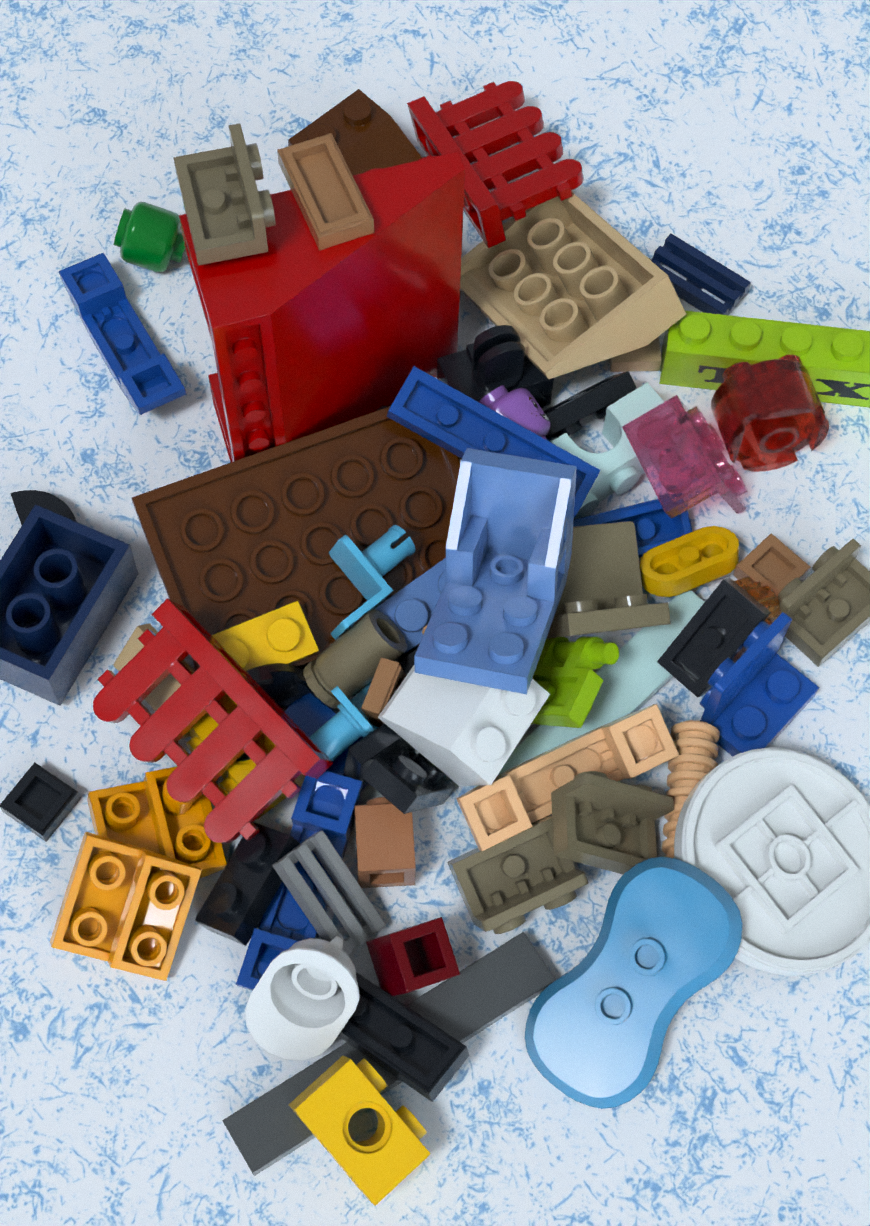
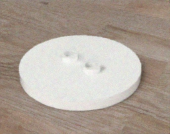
[674,748,870,976]

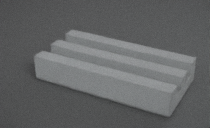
[272,830,386,955]

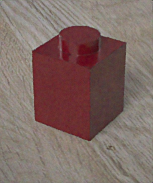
[366,917,460,996]

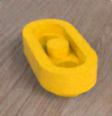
[640,526,739,597]

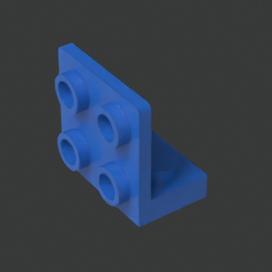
[700,612,819,757]

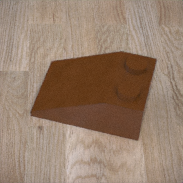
[288,89,422,175]

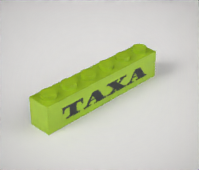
[659,311,870,408]

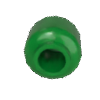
[113,202,185,273]

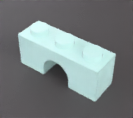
[551,382,686,519]

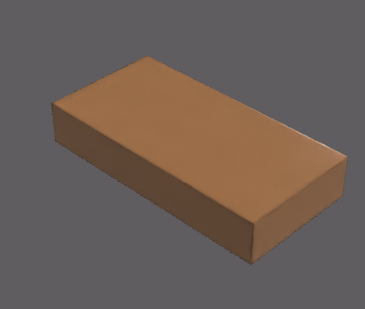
[277,133,374,250]

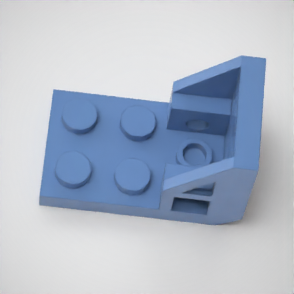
[414,448,577,695]

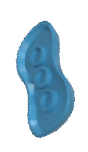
[525,856,743,1109]

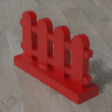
[407,81,584,248]
[93,598,333,843]

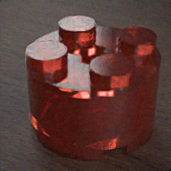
[711,355,829,472]

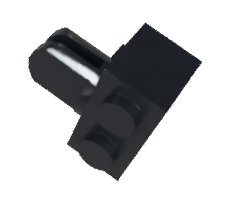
[437,325,554,409]

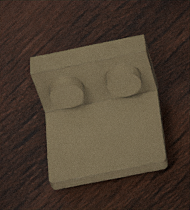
[546,521,671,639]

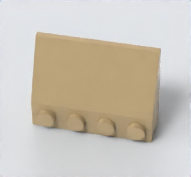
[460,192,686,379]

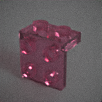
[622,395,748,519]

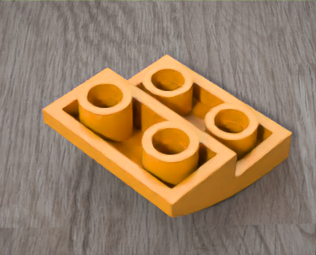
[87,766,227,879]
[50,832,202,981]

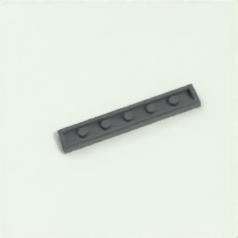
[222,932,556,1176]

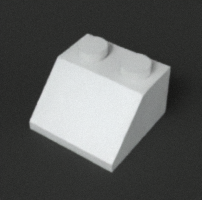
[378,665,550,786]

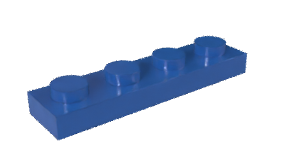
[386,366,600,518]

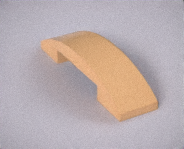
[456,704,679,851]

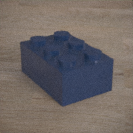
[0,504,139,706]

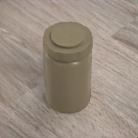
[303,609,407,709]

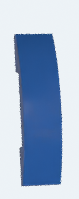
[59,252,186,415]
[236,771,363,991]

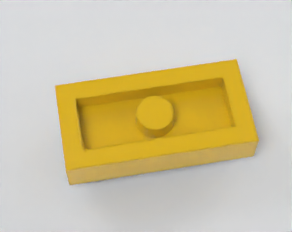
[212,601,319,671]

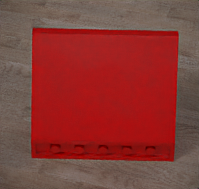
[179,151,465,463]

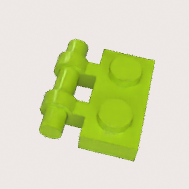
[531,636,619,728]

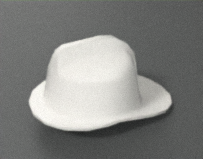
[245,935,360,1061]

